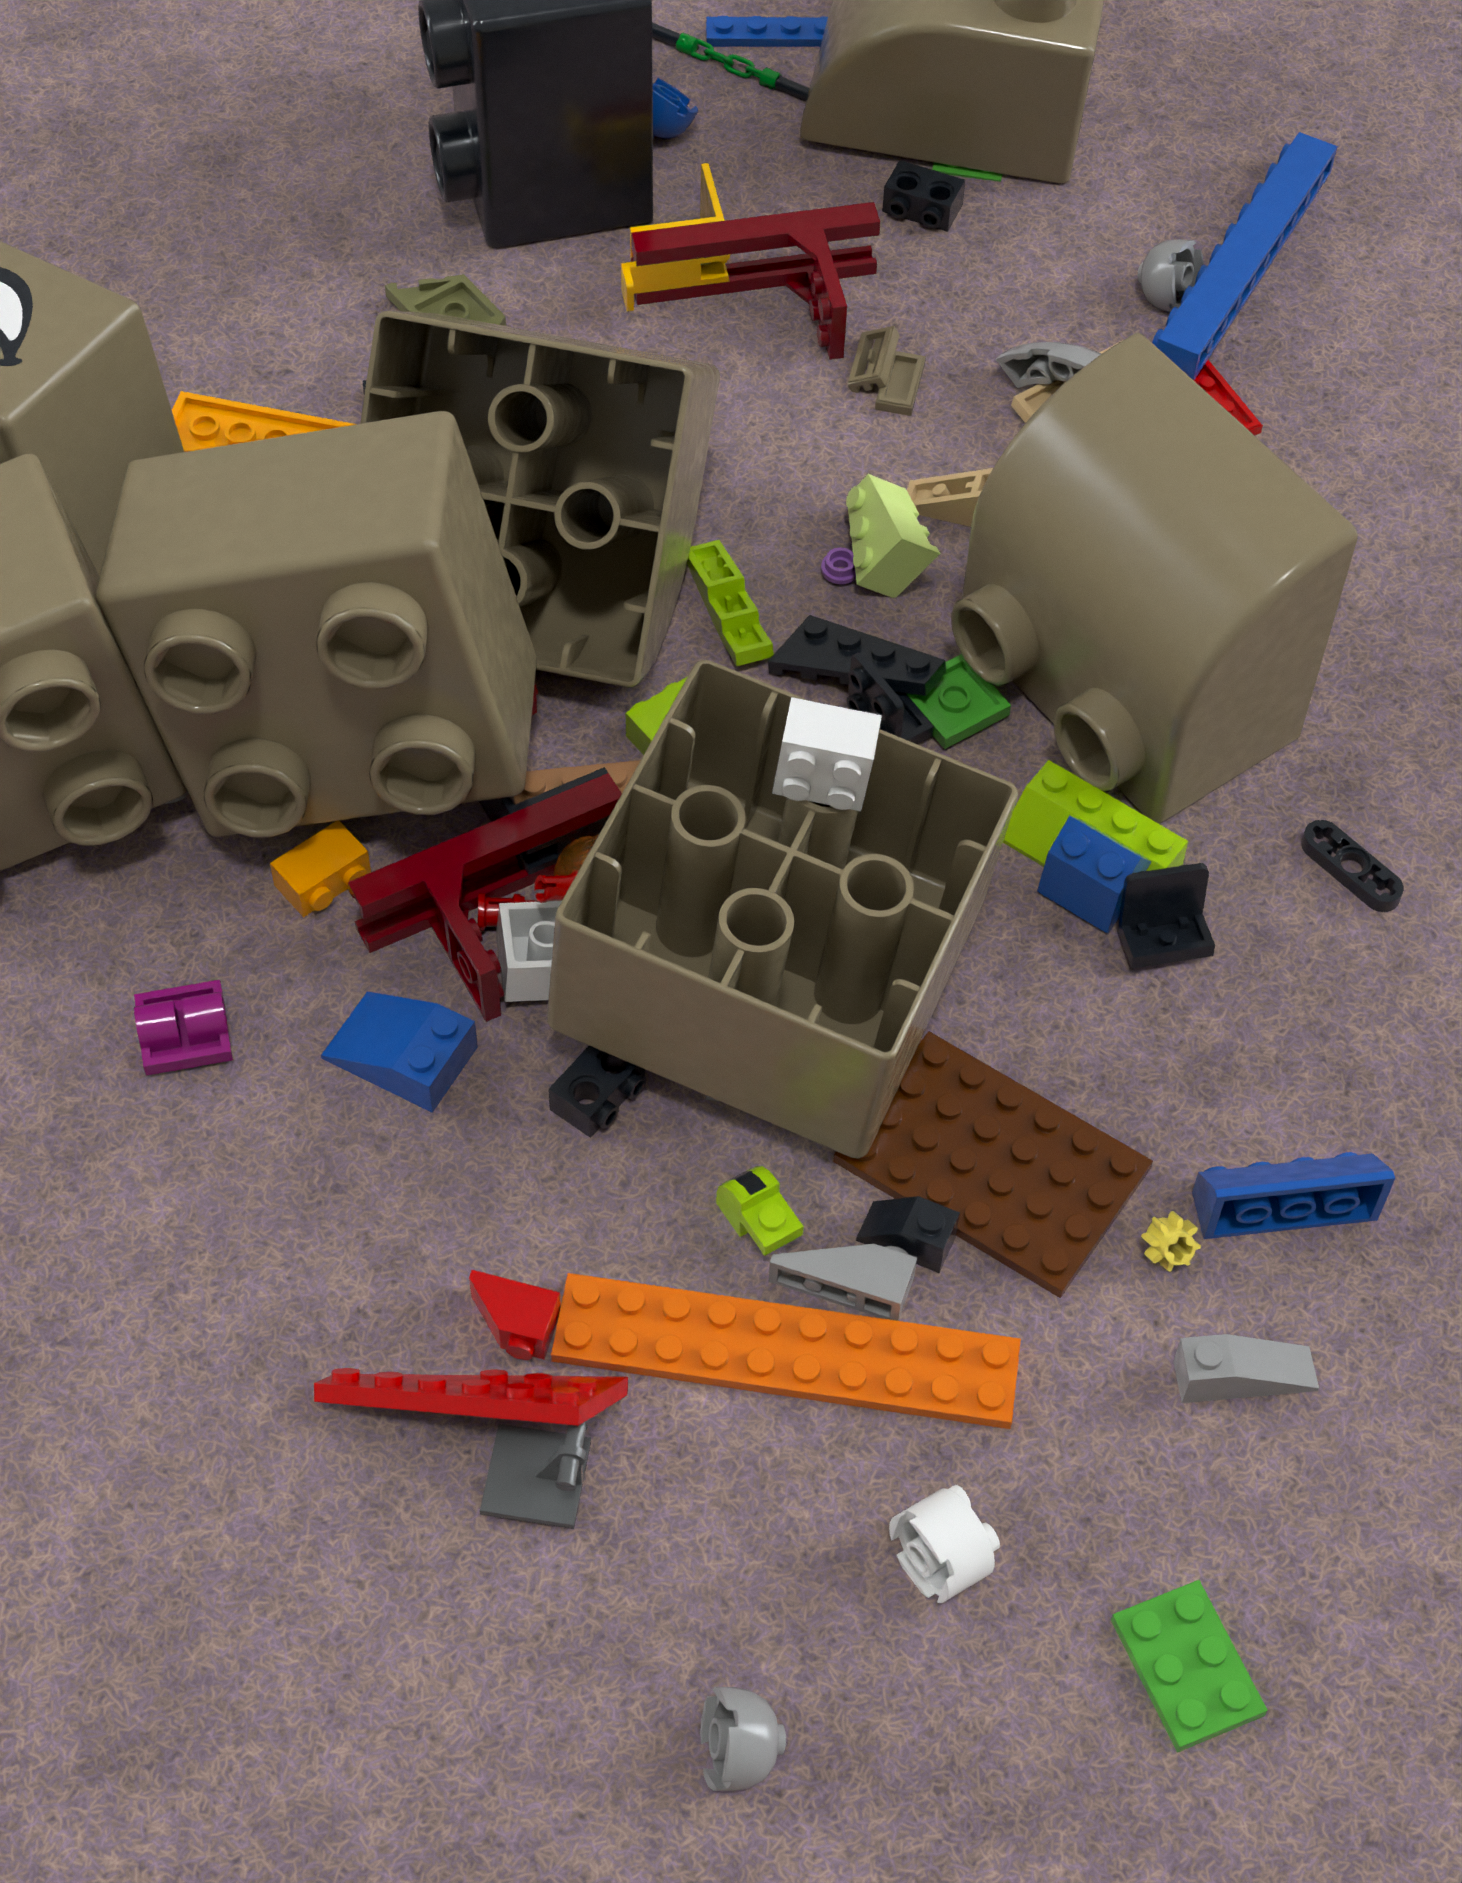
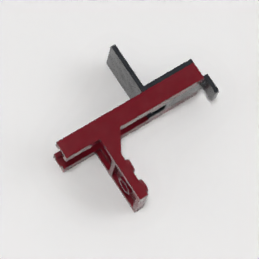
[348,767,622,1022]

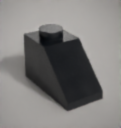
[856,1196,960,1273]

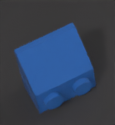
[1037,815,1152,934]

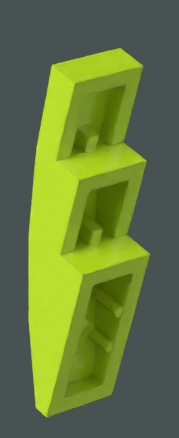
[687,540,774,666]

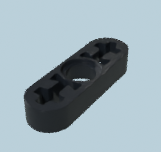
[1301,820,1404,912]

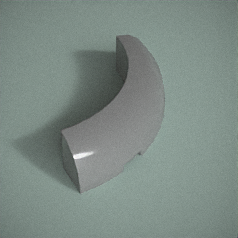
[996,342,1102,388]

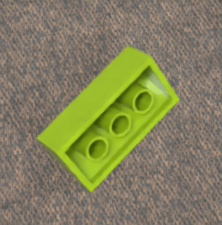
[1003,760,1188,871]

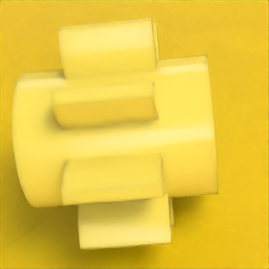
[1141,1211,1201,1272]

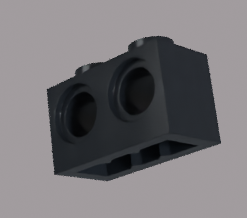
[882,160,965,232]
[548,1046,646,1138]

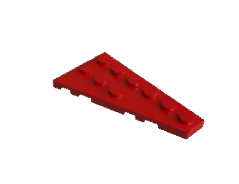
[314,1368,628,1426]

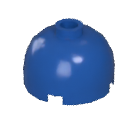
[653,78,698,139]

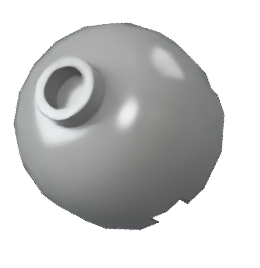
[1137,239,1204,312]
[700,1687,786,1791]

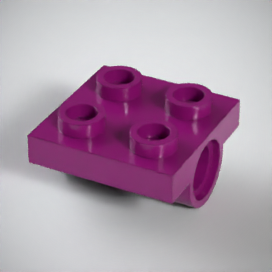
[134,979,233,1076]

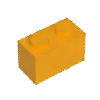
[270,821,371,918]

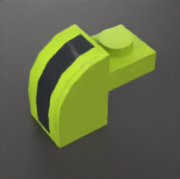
[716,1166,804,1256]

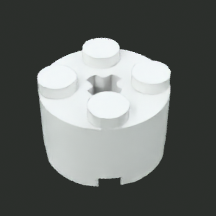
[889,1485,1000,1603]

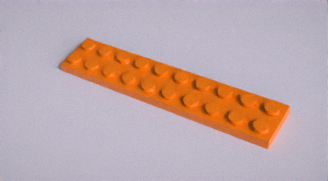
[551,1273,1021,1429]

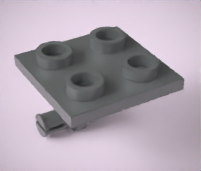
[480,1422,591,1529]

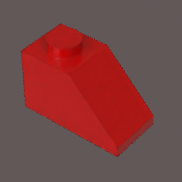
[469,1270,561,1360]

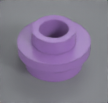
[821,548,856,584]

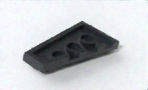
[768,615,946,696]

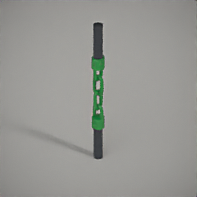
[652,22,809,101]

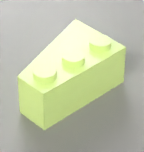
[846,474,940,598]

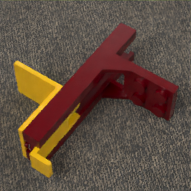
[621,163,880,360]

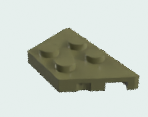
[385,274,506,326]

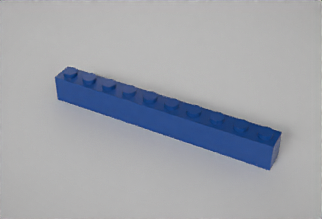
[1152,132,1338,380]

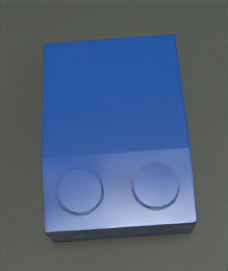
[321,991,478,1113]

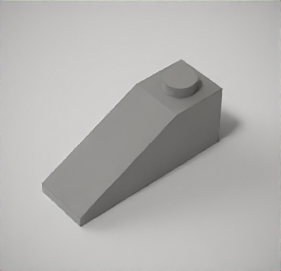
[768,1244,917,1321]
[1173,1334,1319,1403]

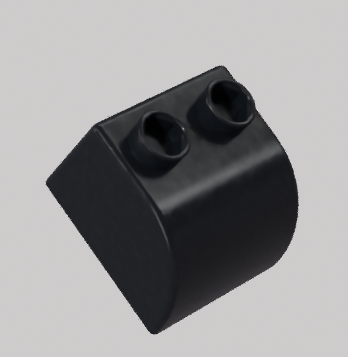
[418,0,653,248]

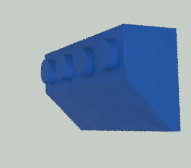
[1192,1152,1395,1239]

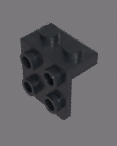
[847,652,934,744]
[1118,863,1215,969]

